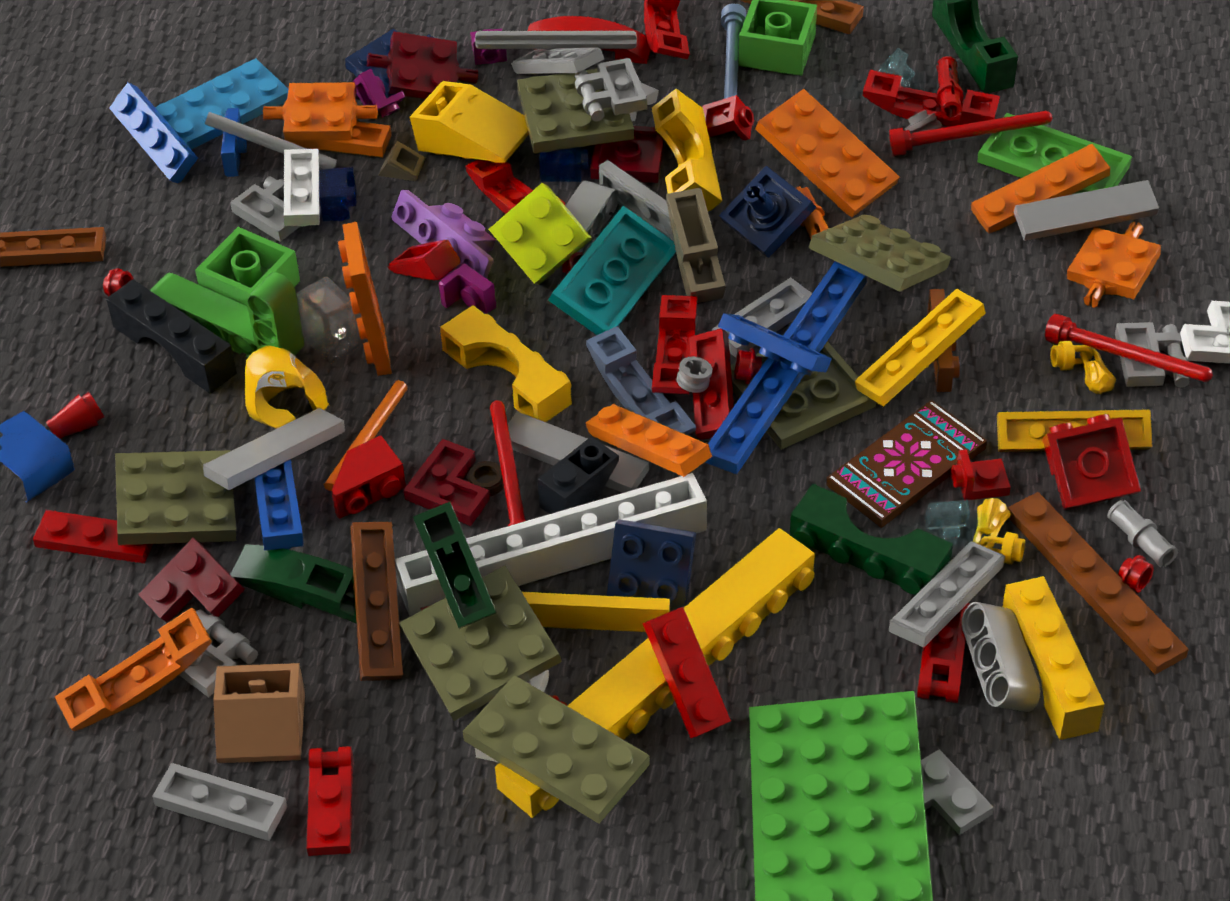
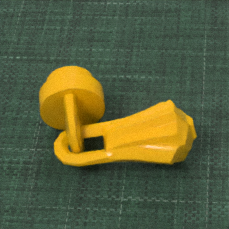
[1050,341,1116,394]
[973,498,1025,565]

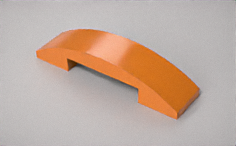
[55,608,212,732]

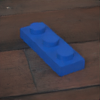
[718,313,832,376]

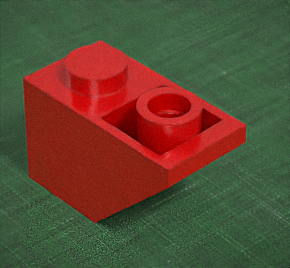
[332,435,406,519]

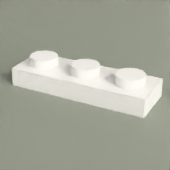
[284,149,320,226]

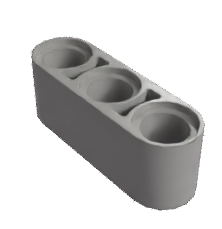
[566,180,619,253]
[962,602,1041,712]

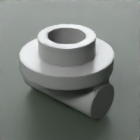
[905,110,943,133]

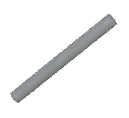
[205,112,337,172]

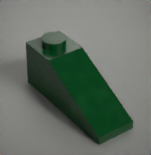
[413,502,497,629]

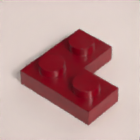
[404,438,490,526]
[138,538,245,622]

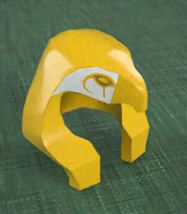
[245,346,329,429]

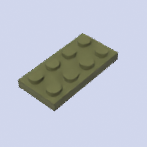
[463,675,650,824]

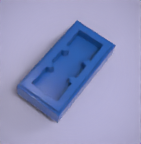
[221,108,247,177]

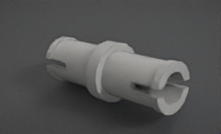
[1108,500,1178,567]

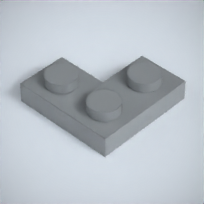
[921,749,994,835]

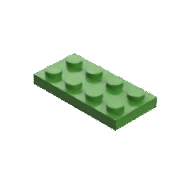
[977,113,1132,195]

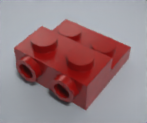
[1042,414,1141,510]

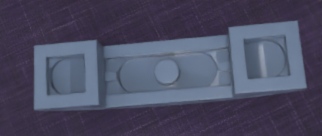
[586,326,696,435]

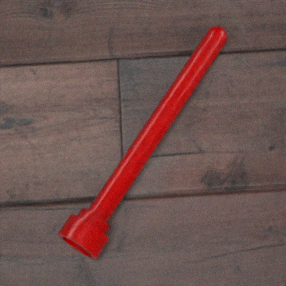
[889,111,1052,156]
[1045,314,1213,382]
[490,400,526,526]

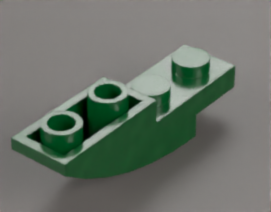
[231,544,357,624]

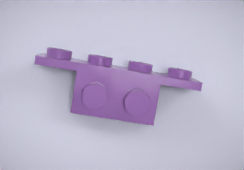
[391,190,496,279]

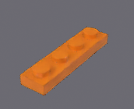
[971,144,1110,234]
[586,404,712,477]

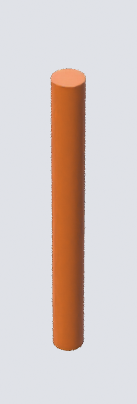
[324,380,408,491]

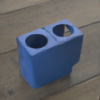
[0,411,75,502]

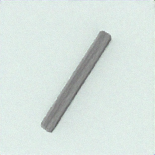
[475,31,637,49]

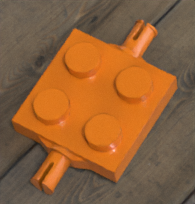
[263,82,378,141]
[1067,222,1161,308]

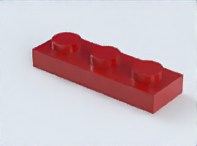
[689,328,734,439]
[33,510,153,564]
[642,607,731,738]

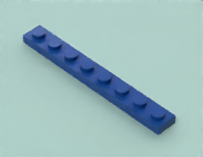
[705,261,867,475]

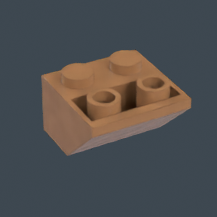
[214,663,305,763]

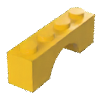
[652,89,722,212]
[440,305,572,422]
[1002,576,1104,740]

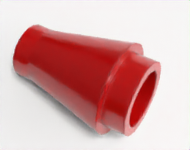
[46,392,104,439]

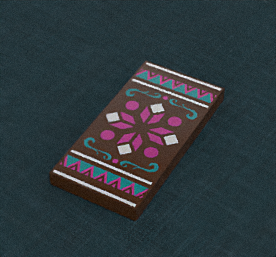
[826,400,987,528]

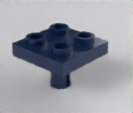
[719,166,816,258]
[607,519,696,610]

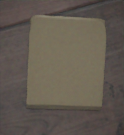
[378,141,426,181]

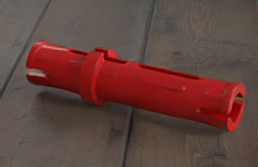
[936,56,964,121]

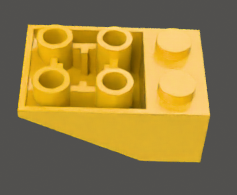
[410,81,529,163]

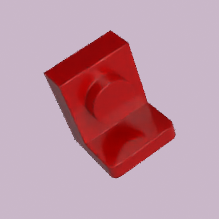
[702,95,754,140]
[951,449,1011,501]

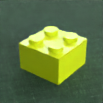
[488,183,593,284]

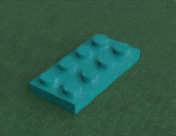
[548,206,676,335]

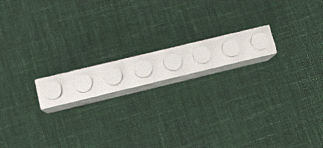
[395,473,707,617]

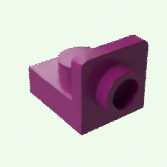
[470,28,507,65]
[353,69,406,118]
[439,263,496,314]

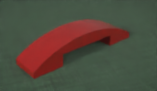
[644,0,690,60]
[527,16,651,64]
[862,70,1000,126]
[465,159,566,214]
[652,295,697,394]

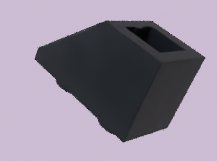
[538,436,619,514]

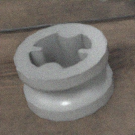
[676,356,713,393]

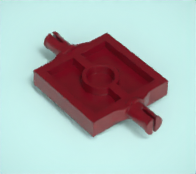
[367,31,478,99]

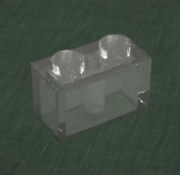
[297,276,359,365]

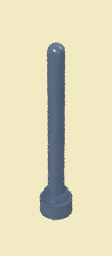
[721,4,747,99]

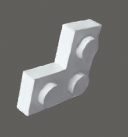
[1180,301,1230,364]

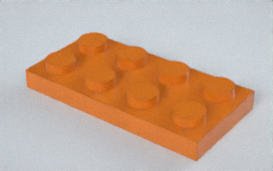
[755,89,900,217]
[338,222,392,376]

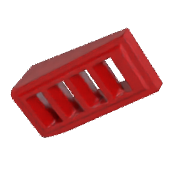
[388,239,461,280]

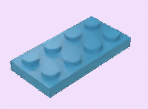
[155,58,288,149]

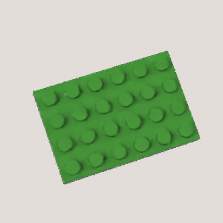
[749,691,933,901]

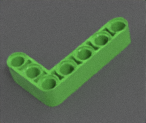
[150,272,304,358]

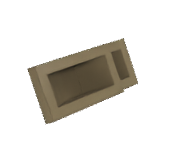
[666,188,726,303]

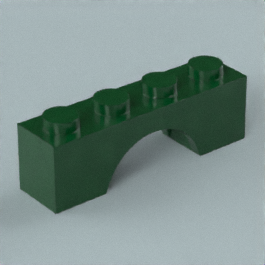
[932,0,1018,93]
[790,484,953,595]

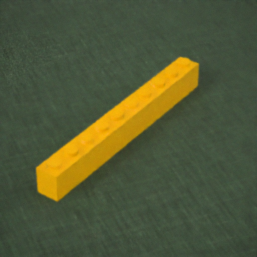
[495,528,815,818]

